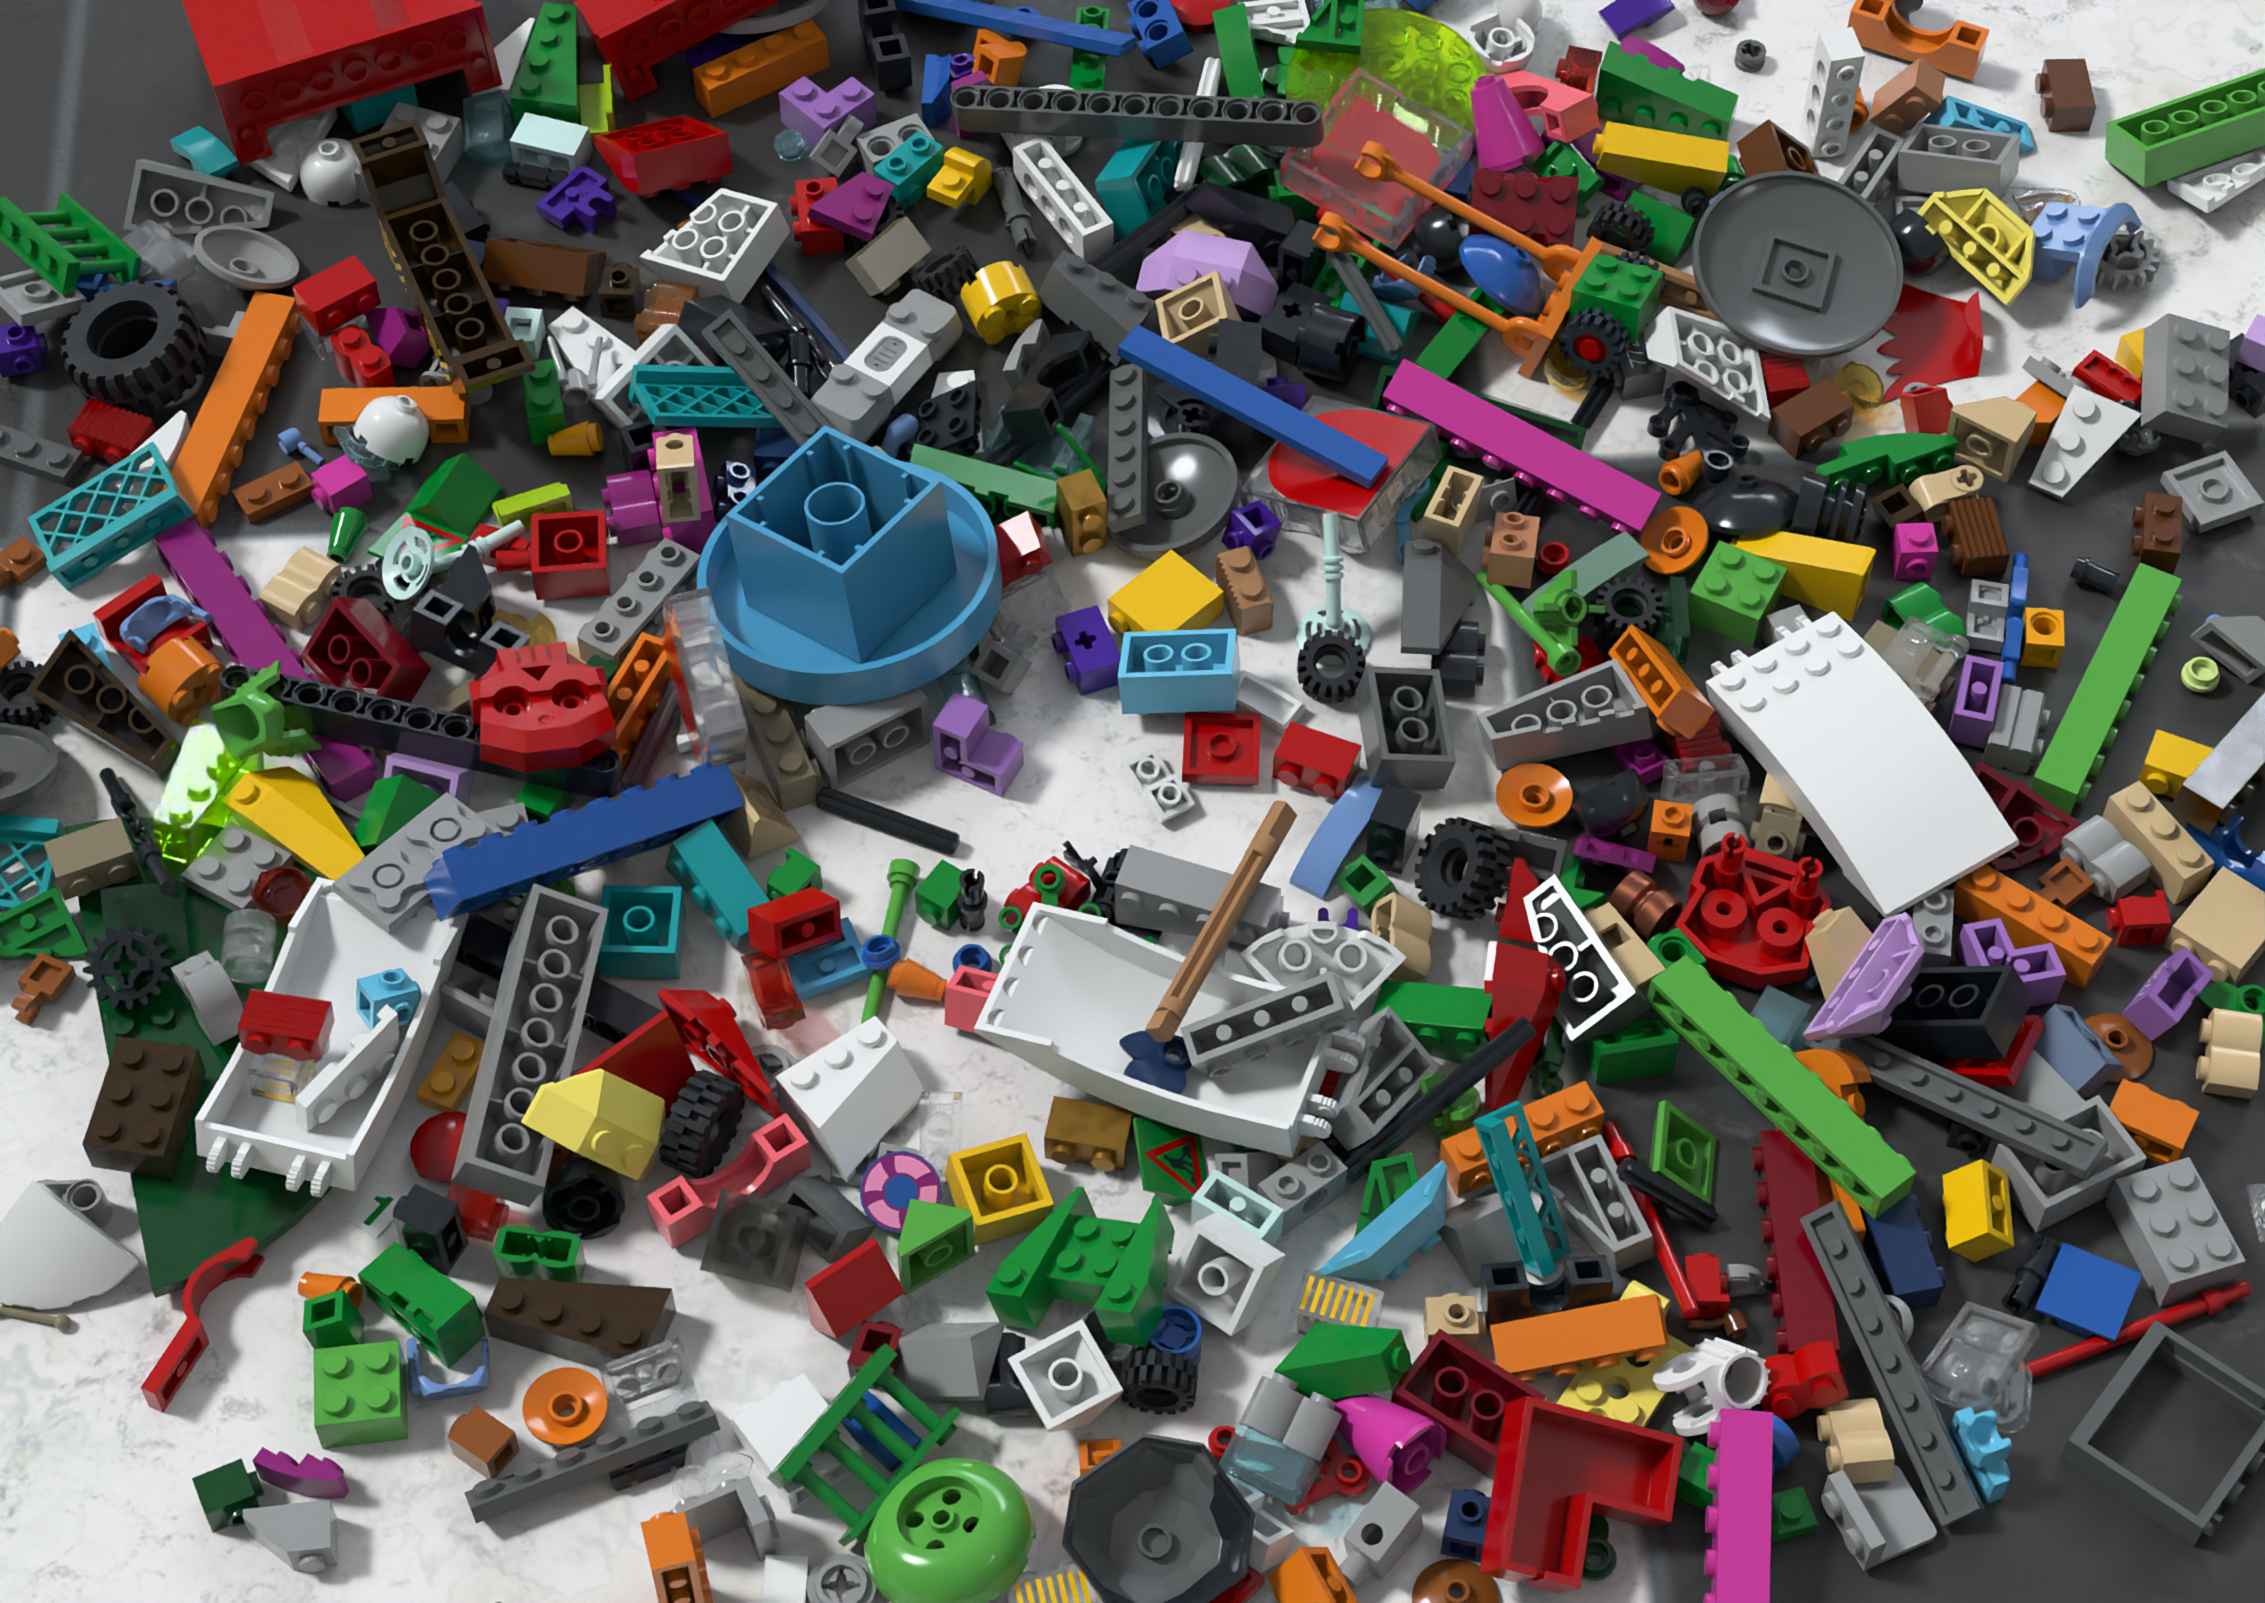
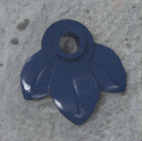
[1119,1031,1192,1095]

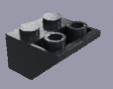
[435,545,498,636]

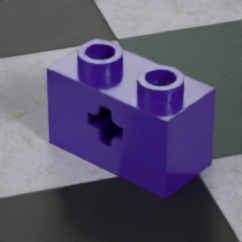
[1051,605,1121,696]

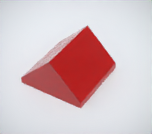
[804,1237,905,1339]

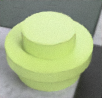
[2181,657,2220,693]

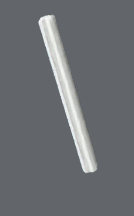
[1174,57,1223,192]

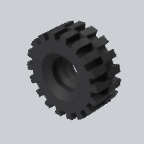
[1414,817,1511,921]
[659,1069,745,1179]

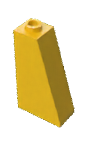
[1592,121,1730,202]
[1730,531,1877,622]

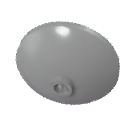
[193,225,299,291]

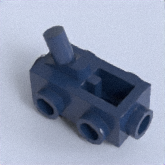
[712,460,761,524]

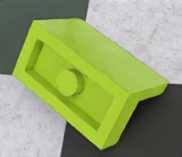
[579,64,616,143]
[492,482,574,533]

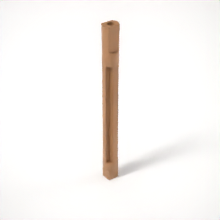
[1145,800,1298,1042]

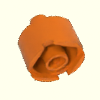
[137,636,225,727]

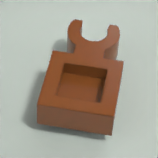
[2031,856,2095,911]

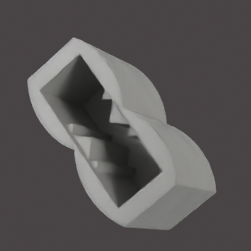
[2058,815,2152,904]
[1240,1372,1342,1462]

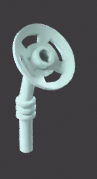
[1296,512,1370,666]
[382,520,526,601]

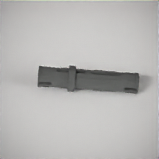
[992,167,1038,254]

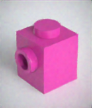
[311,453,373,515]
[1889,523,1938,580]

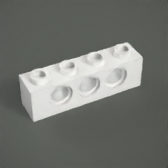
[1800,27,1865,159]
[1013,135,1114,263]

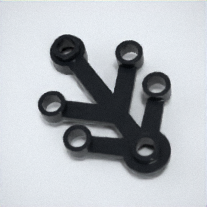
[1647,381,1750,483]

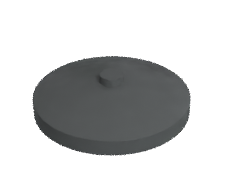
[1103,432,1242,560]
[0,723,60,813]

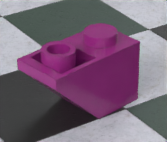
[364,307,431,369]

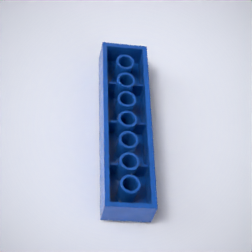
[423,762,745,922]

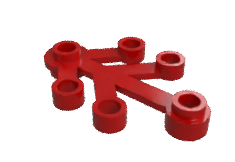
[1208,1426,1370,1516]

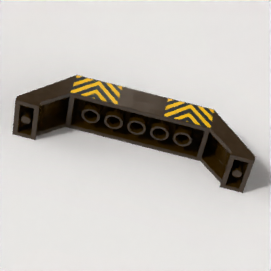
[350,120,536,393]

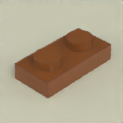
[232,461,314,524]

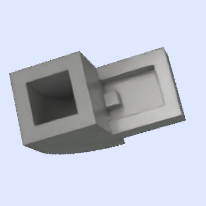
[171,950,244,1046]

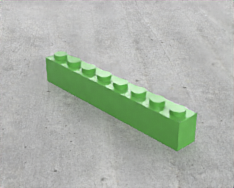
[2030,563,2183,816]
[1647,955,1916,1220]

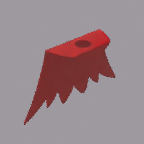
[1877,283,1983,404]

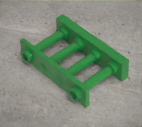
[0,193,142,295]
[767,1343,962,1547]

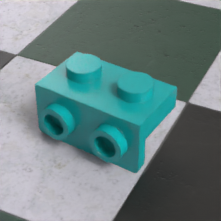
[874,131,944,210]

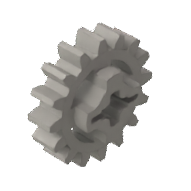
[2097,227,2161,292]

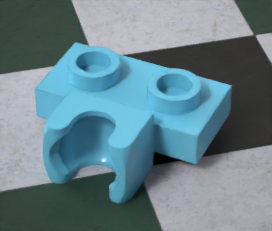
[1948,1407,2012,1504]

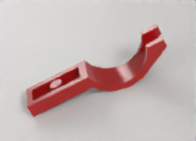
[140,1237,265,1413]

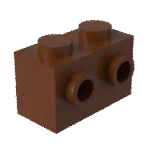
[2130,492,2183,575]

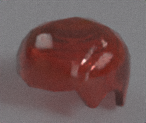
[250,865,312,925]

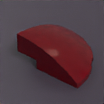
[1971,761,2080,871]

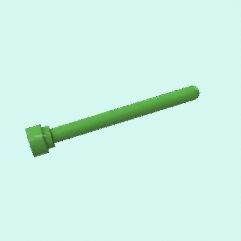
[1476,569,1581,677]
[861,859,920,1024]

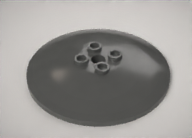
[1692,171,1904,359]

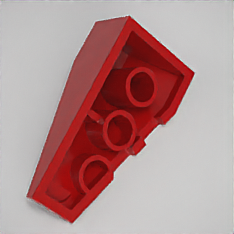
[1484,941,1566,1113]
[657,989,783,1119]

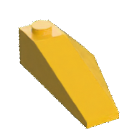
[221,766,365,881]

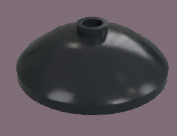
[1692,474,1799,535]

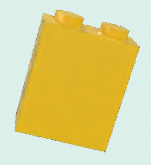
[1108,549,1224,634]

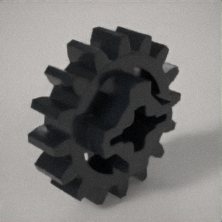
[83,923,174,1011]

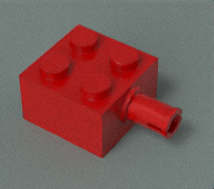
[496,510,611,600]

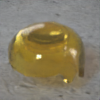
[1542,339,1592,391]
[1833,361,1886,415]

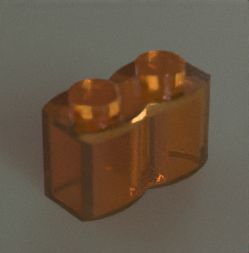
[634,279,699,346]

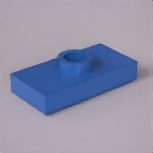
[841,1390,921,1473]

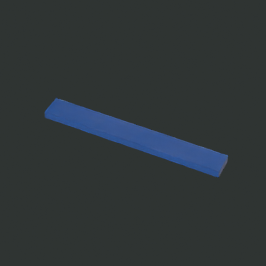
[894,0,1137,58]
[1117,324,1389,489]

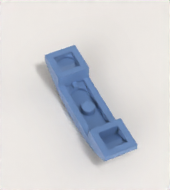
[1289,771,1400,900]

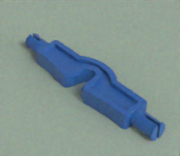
[2000,552,2029,686]

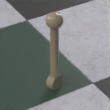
[0,1302,71,1331]

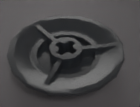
[1148,381,1208,440]

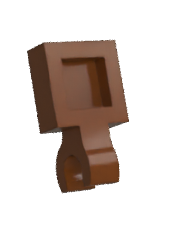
[0,536,48,591]
[11,952,76,1025]

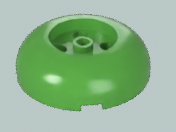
[864,1457,1036,1603]

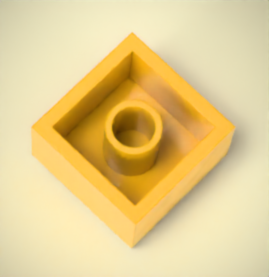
[944,1133,1054,1246]

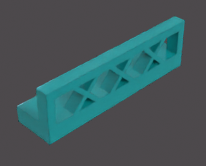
[1473,1101,1572,1278]

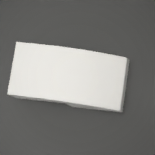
[1120,747,1195,823]

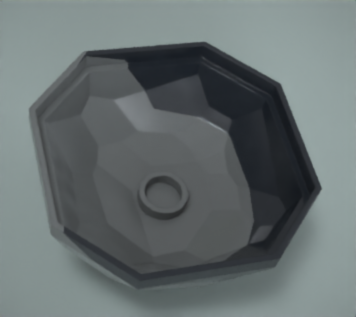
[1062,1433,1256,1603]

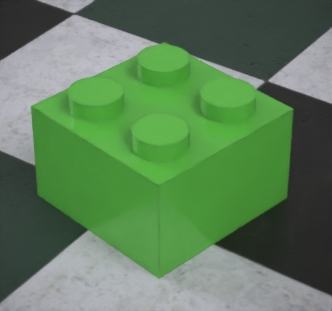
[1685,540,1788,647]
[313,1340,408,1449]

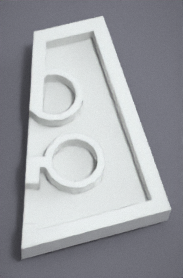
[295,1004,399,1132]

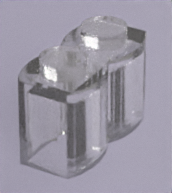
[121,219,200,287]

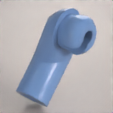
[880,413,919,458]

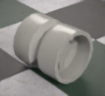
[1691,794,1752,858]

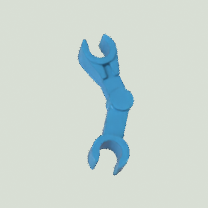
[1393,472,1431,565]

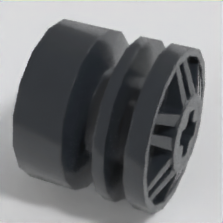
[1790,471,1868,545]

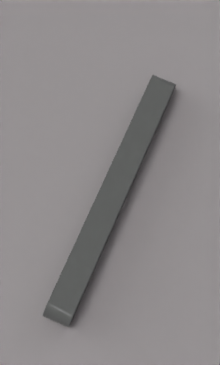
[950,85,1324,148]

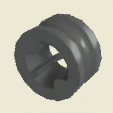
[1734,39,1766,73]

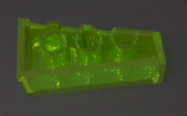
[153,718,264,865]

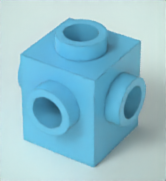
[356,968,422,1031]

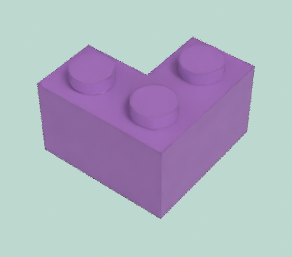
[779,76,877,148]
[932,691,1024,798]
[1954,918,2067,1007]

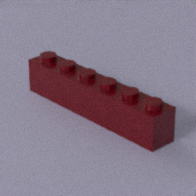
[1751,1130,1840,1356]

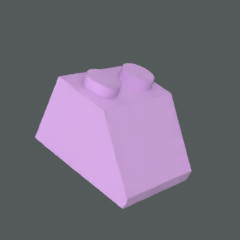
[383,753,475,807]

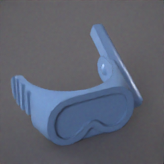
[1369,254,1436,301]
[119,594,212,654]
[406,1337,490,1400]

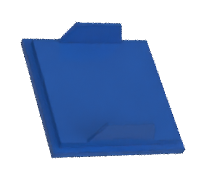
[2035,1242,2143,1342]

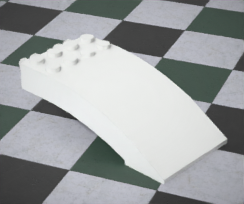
[1705,611,2019,918]
[195,877,469,1198]
[974,902,1366,1157]

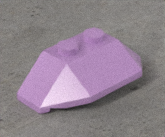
[1136,229,1279,320]
[1803,912,1925,1040]

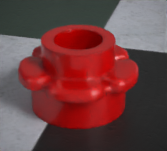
[1535,542,1572,576]

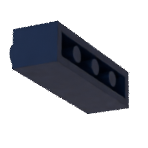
[1859,1144,1946,1311]

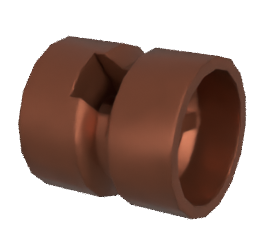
[1609,869,1683,941]

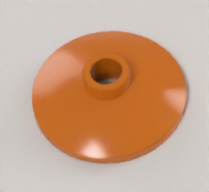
[1640,506,1709,575]
[1495,763,1573,829]
[522,1367,608,1447]

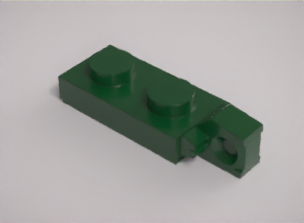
[1529,1016,1566,1100]

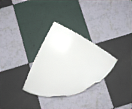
[1239,921,1407,1011]
[0,1181,140,1310]

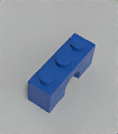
[2184,812,2265,892]

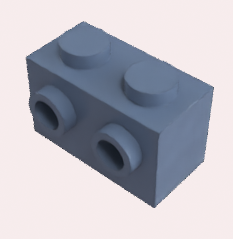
[2034,1004,2123,1098]

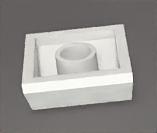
[1008,1319,1123,1433]

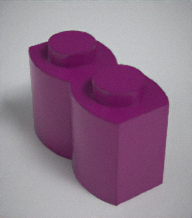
[601,469,663,547]

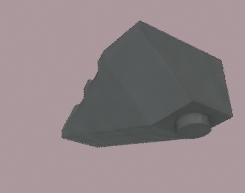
[1523,875,1652,1043]

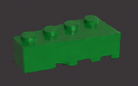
[1596,41,1739,142]

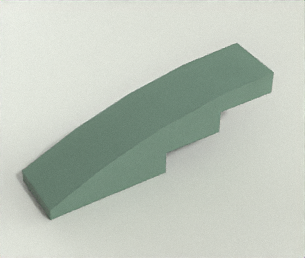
[1508,531,1651,642]

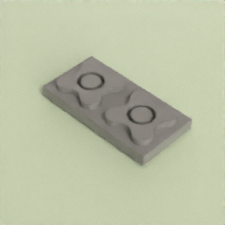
[332,792,503,934]

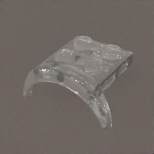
[1917,1301,2041,1412]

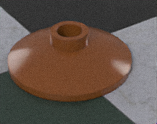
[2084,1013,2153,1084]
[1412,1559,1499,1603]

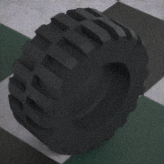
[60,280,208,416]

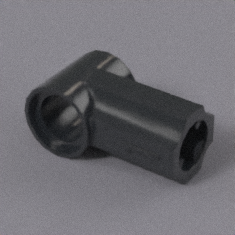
[986,1332,1029,1418]

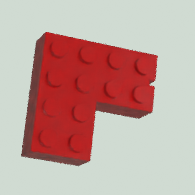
[1479,1396,1683,1593]

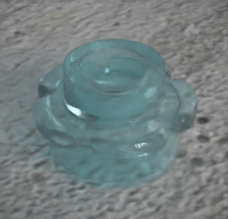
[773,129,807,161]

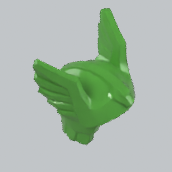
[211,660,322,761]

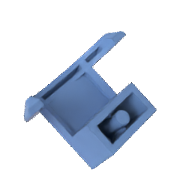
[2031,201,2142,309]

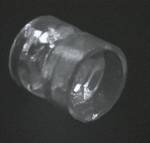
[220,909,277,984]

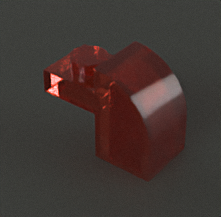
[741,951,806,1030]

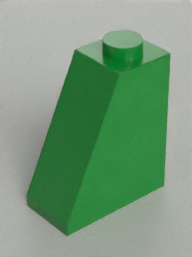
[1274,1322,1412,1400]

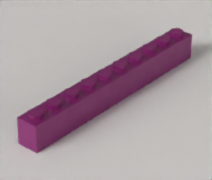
[153,517,378,803]

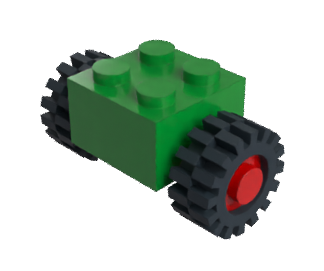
[1559,251,1666,377]

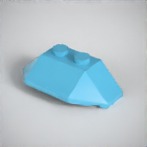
[1315,1160,1448,1283]

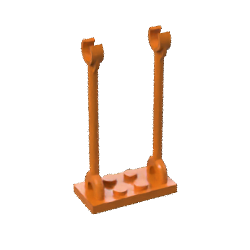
[1311,141,1603,379]

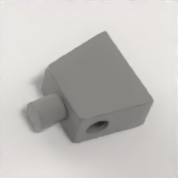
[1339,1480,1424,1588]

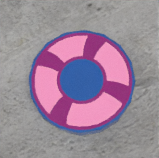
[859,1151,942,1234]

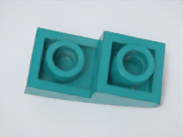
[170,126,240,179]

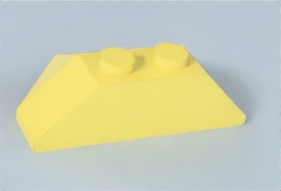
[1917,188,2036,306]
[521,1068,666,1181]

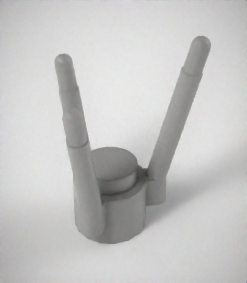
[547,336,603,406]

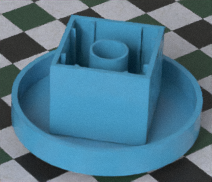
[697,425,1003,705]

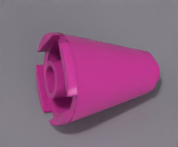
[1470,73,1546,172]
[1332,1393,1447,1495]

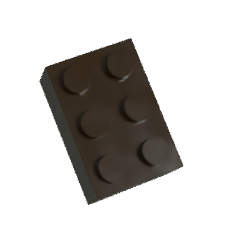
[82,1036,206,1179]

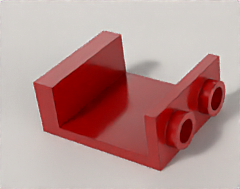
[92,573,214,677]

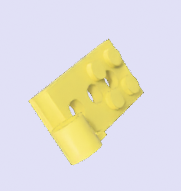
[1556,1280,1693,1427]

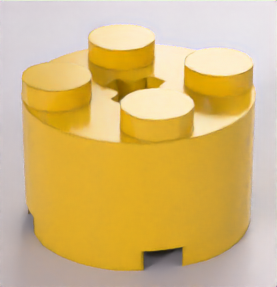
[960,261,1042,345]

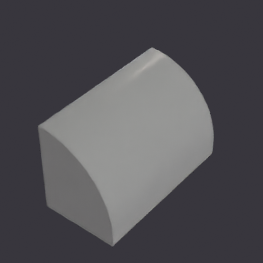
[1988,1048,2085,1117]

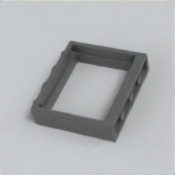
[2060,1320,2265,1547]

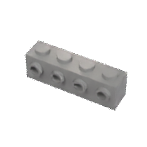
[1838,127,1906,209]
[577,537,701,666]
[1180,971,1356,1077]

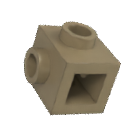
[1749,805,1807,861]

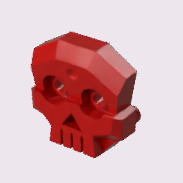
[469,642,616,773]
[1674,832,1832,989]

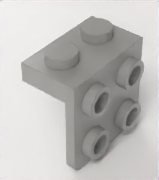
[1821,1465,1937,1571]
[670,1476,779,1562]

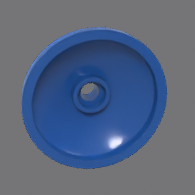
[1459,234,1546,318]

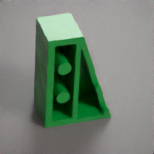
[1370,979,1492,1064]
[358,1242,485,1369]

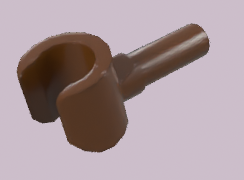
[1687,1309,1748,1341]

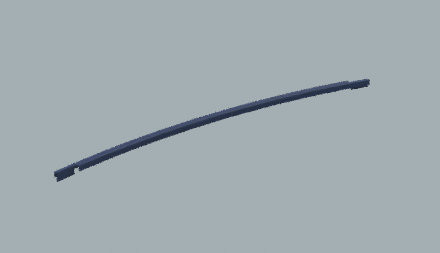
[668,188,912,460]

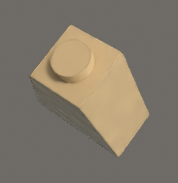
[1805,906,1873,1001]

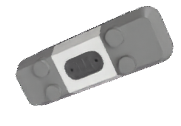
[809,289,963,443]

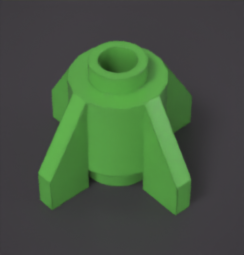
[1532,570,1605,646]
[1419,1074,1481,1145]

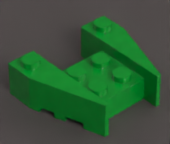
[985,1187,1175,1347]

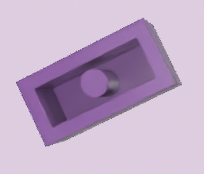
[1948,654,2004,748]

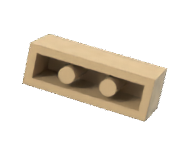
[2102,780,2215,905]

